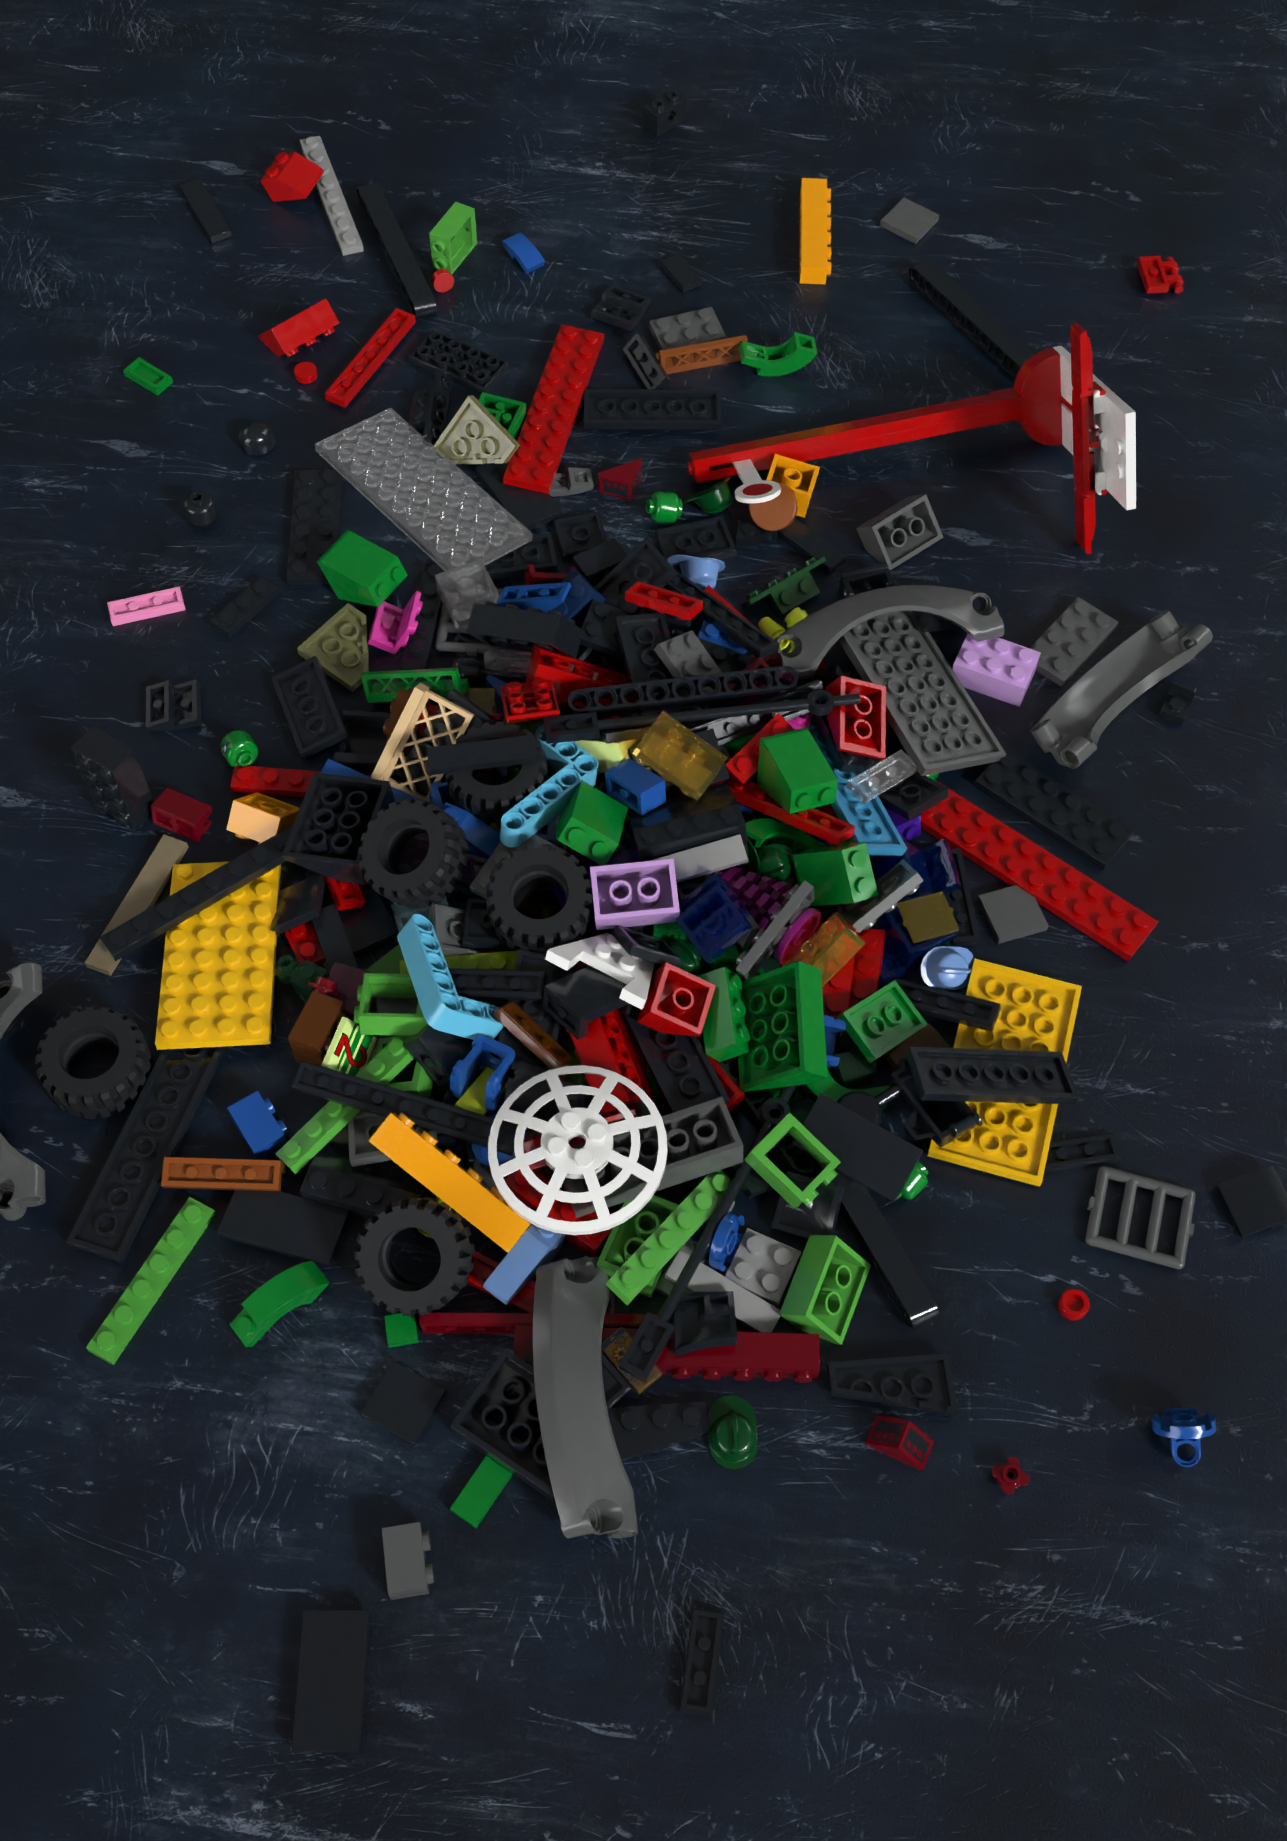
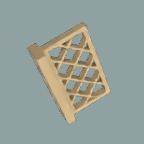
[370,683,474,803]

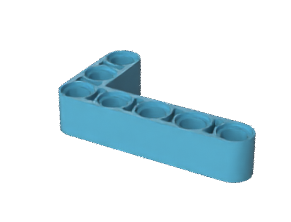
[500,725,599,847]
[397,914,504,1040]

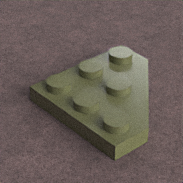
[432,395,520,465]
[297,603,369,692]

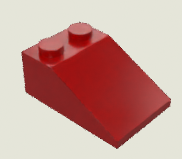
[825,676,886,760]

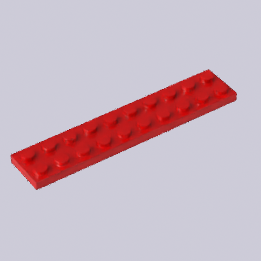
[503,324,604,494]
[920,781,1158,962]

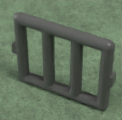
[435,584,509,656]
[1085,1166,1196,1269]

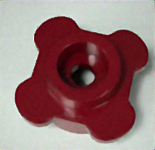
[308,976,339,998]
[992,1457,1029,1494]

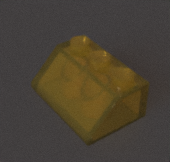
[632,711,728,801]
[782,912,865,987]

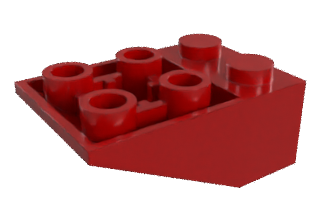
[500,678,560,725]

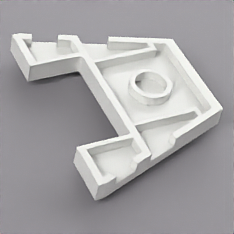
[545,933,655,1010]

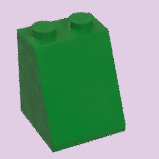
[317,530,408,607]
[757,728,838,814]
[554,780,628,866]
[791,841,878,906]

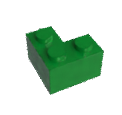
[478,392,527,441]

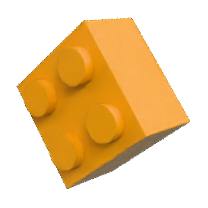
[766,454,820,518]

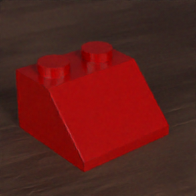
[261,152,324,202]
[637,962,716,1037]

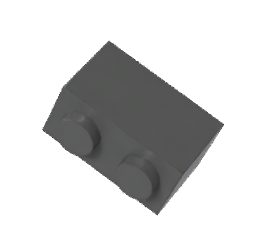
[382,1522,434,1600]

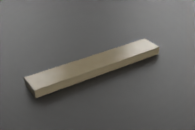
[85,835,189,976]

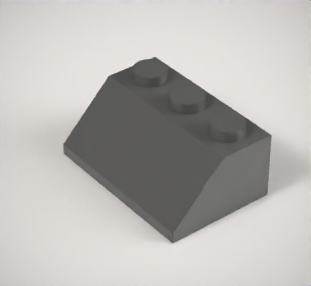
[856,494,943,571]

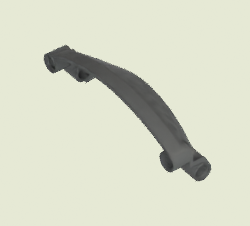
[774,585,1004,684]
[1030,610,1213,769]
[0,963,46,1221]
[533,1257,638,1538]

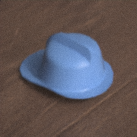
[667,555,725,589]
[920,946,974,990]

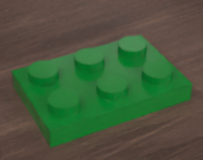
[837,980,927,1064]

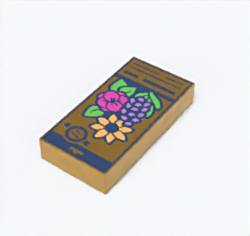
[601,1327,662,1395]

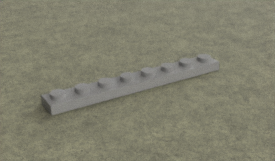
[300,136,364,256]

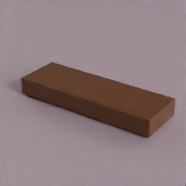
[493,1001,573,1070]

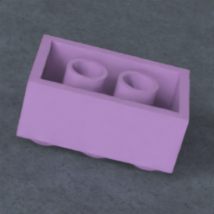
[952,634,1041,707]
[590,858,680,930]

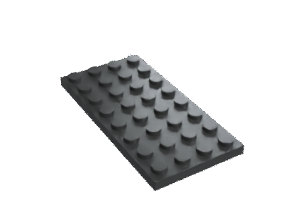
[838,611,1006,776]

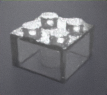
[435,559,499,628]

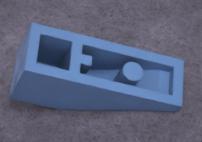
[483,1224,566,1305]

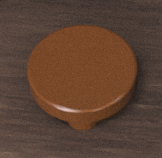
[749,482,798,531]

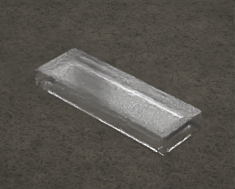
[846,750,918,804]

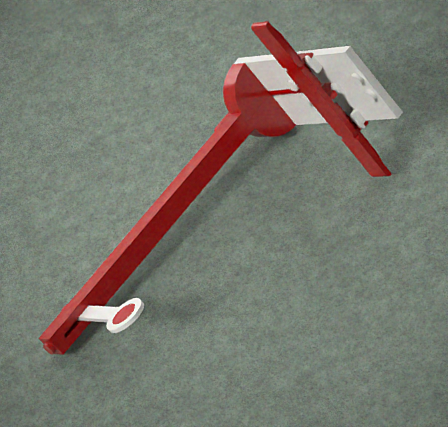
[687,323,1136,554]

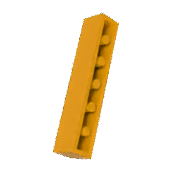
[800,178,831,285]
[369,1112,531,1253]

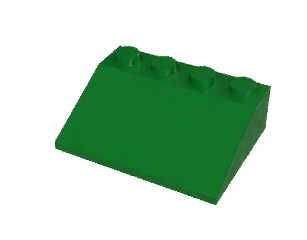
[738,961,828,1092]

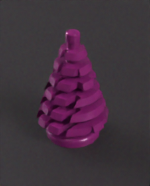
[711,867,821,965]

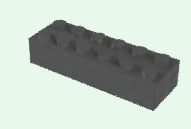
[563,1097,743,1218]

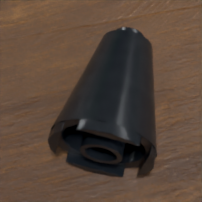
[504,1056,586,1114]

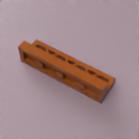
[655,335,748,374]
[161,1157,287,1191]

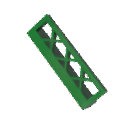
[361,667,469,703]

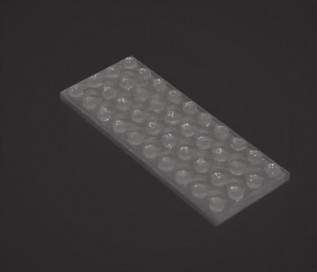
[315,408,532,581]

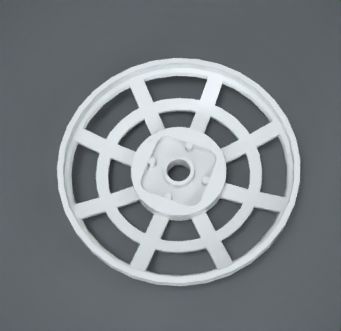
[488,1065,668,1235]

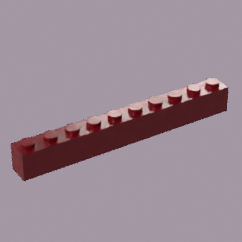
[514,1325,820,1383]

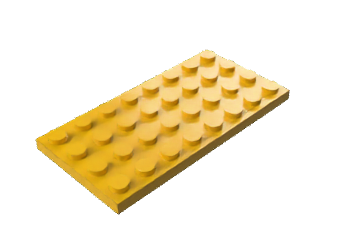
[155,862,281,1050]
[927,959,1082,1187]

